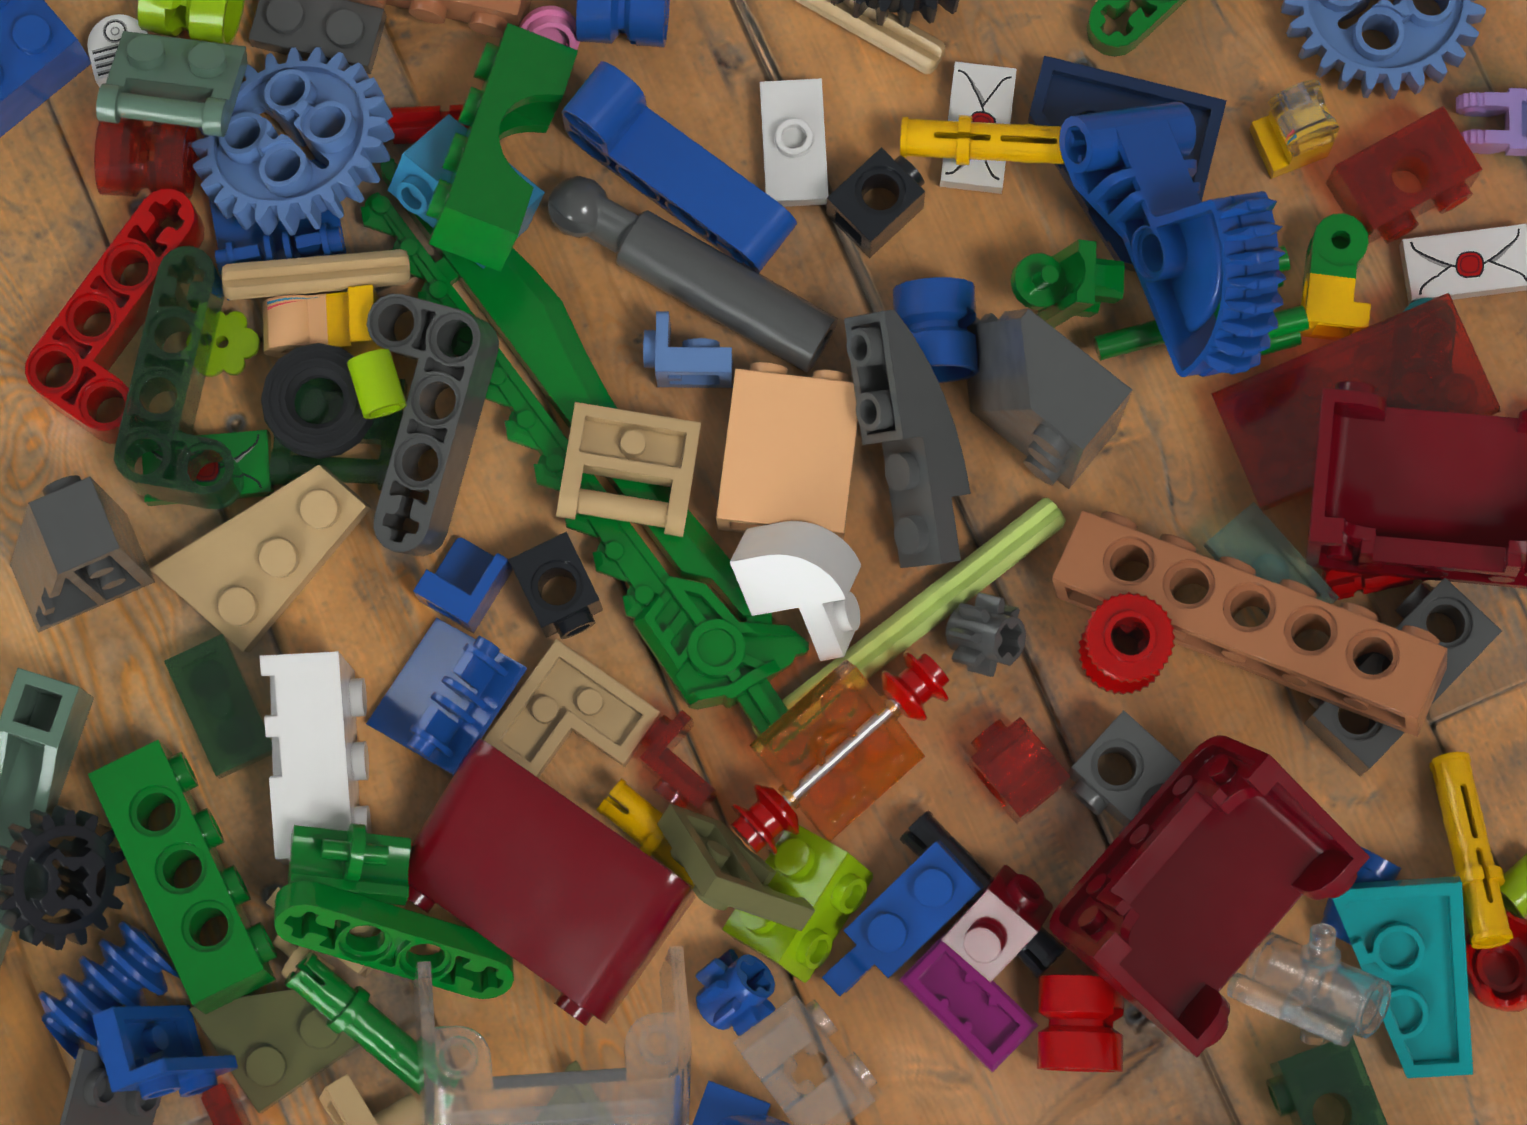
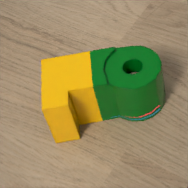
[1300,213,1371,343]

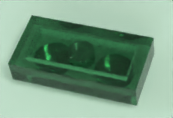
[164,634,272,779]

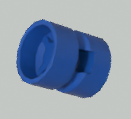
[576,0,670,47]
[893,277,979,383]

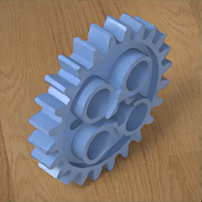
[1281,0,1486,99]
[191,47,395,235]

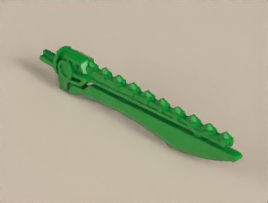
[360,158,809,753]

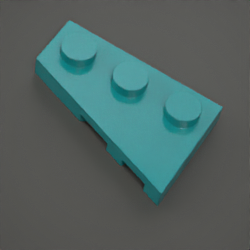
[1332,876,1473,1078]

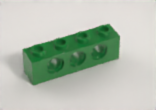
[88,740,277,1015]

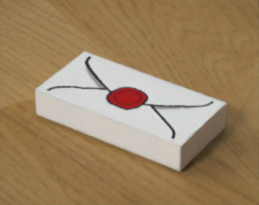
[940,61,1017,194]
[1399,224,1527,304]

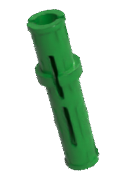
[284,951,461,1109]

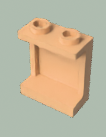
[716,362,858,540]

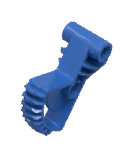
[1059,101,1286,377]

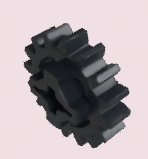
[0,805,130,950]

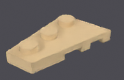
[150,465,372,652]

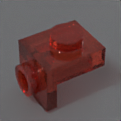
[639,710,717,814]

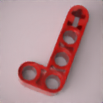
[25,189,205,444]

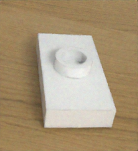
[760,78,828,207]

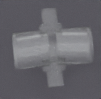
[1227,923,1391,1047]

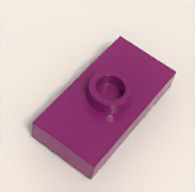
[899,933,1039,1073]

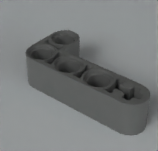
[367,294,499,556]

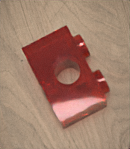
[1326,106,1483,244]

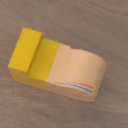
[262,285,382,358]

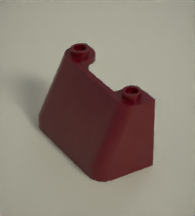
[1305,381,1527,589]
[1049,735,1370,1058]
[408,738,696,1026]

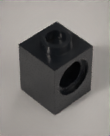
[826,147,925,258]
[508,531,603,639]

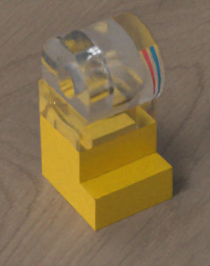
[1249,79,1340,179]

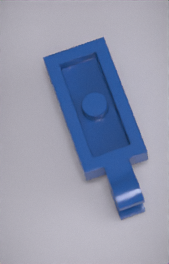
[822,840,984,997]

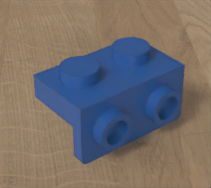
[92,1005,238,1100]

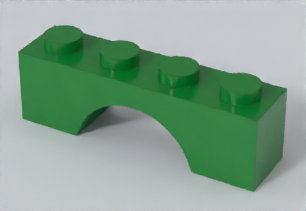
[426,23,578,272]

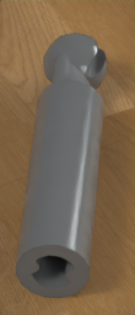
[548,176,838,373]

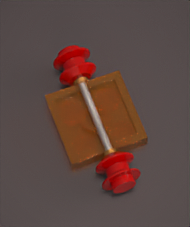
[731,652,949,855]

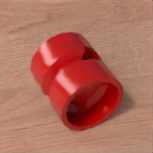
[1037,975,1124,1072]

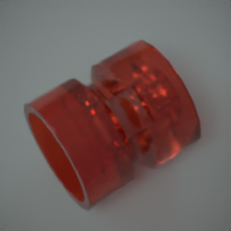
[94,118,198,200]

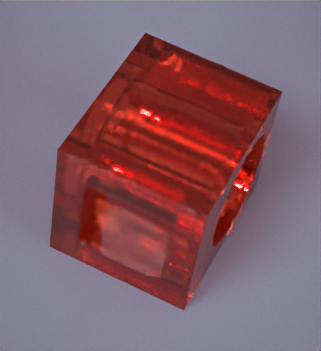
[968,717,1071,824]

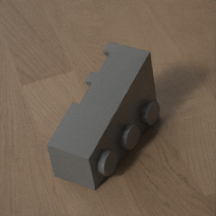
[10,475,155,633]

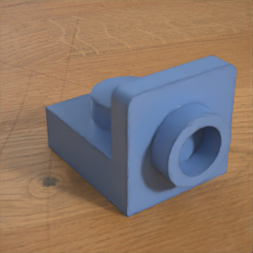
[643,311,733,388]

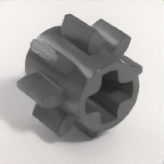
[946,592,1026,677]

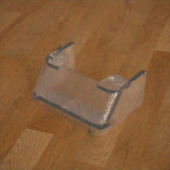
[413,946,692,1125]

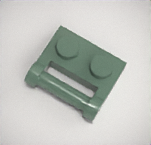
[96,31,248,137]

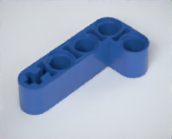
[562,61,797,273]

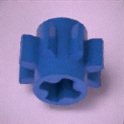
[695,949,776,1036]

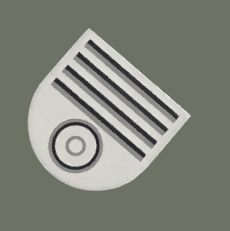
[87,14,148,87]

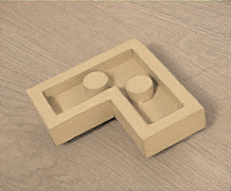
[484,639,662,778]

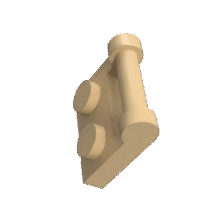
[556,402,701,537]

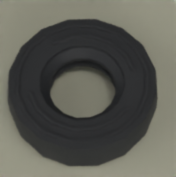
[261,343,374,459]

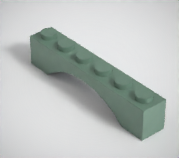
[0,668,94,968]

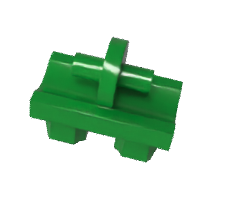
[1010,239,1125,328]
[288,823,411,906]

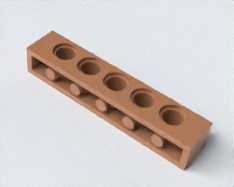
[1052,510,1448,737]

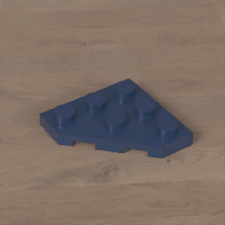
[1028,56,1227,272]

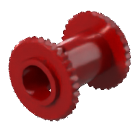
[1077,592,1175,695]

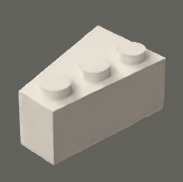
[260,651,371,865]

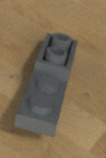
[844,309,971,568]

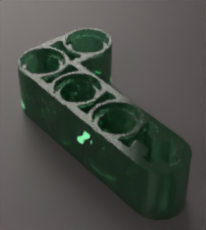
[114,246,244,509]

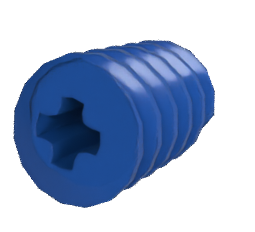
[38,921,180,1059]

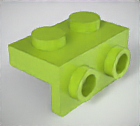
[722,825,873,983]

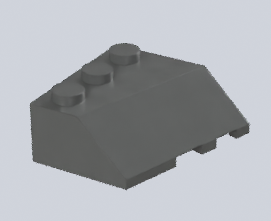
[967,308,1132,489]

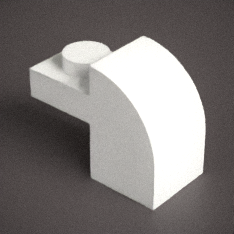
[730,521,861,661]

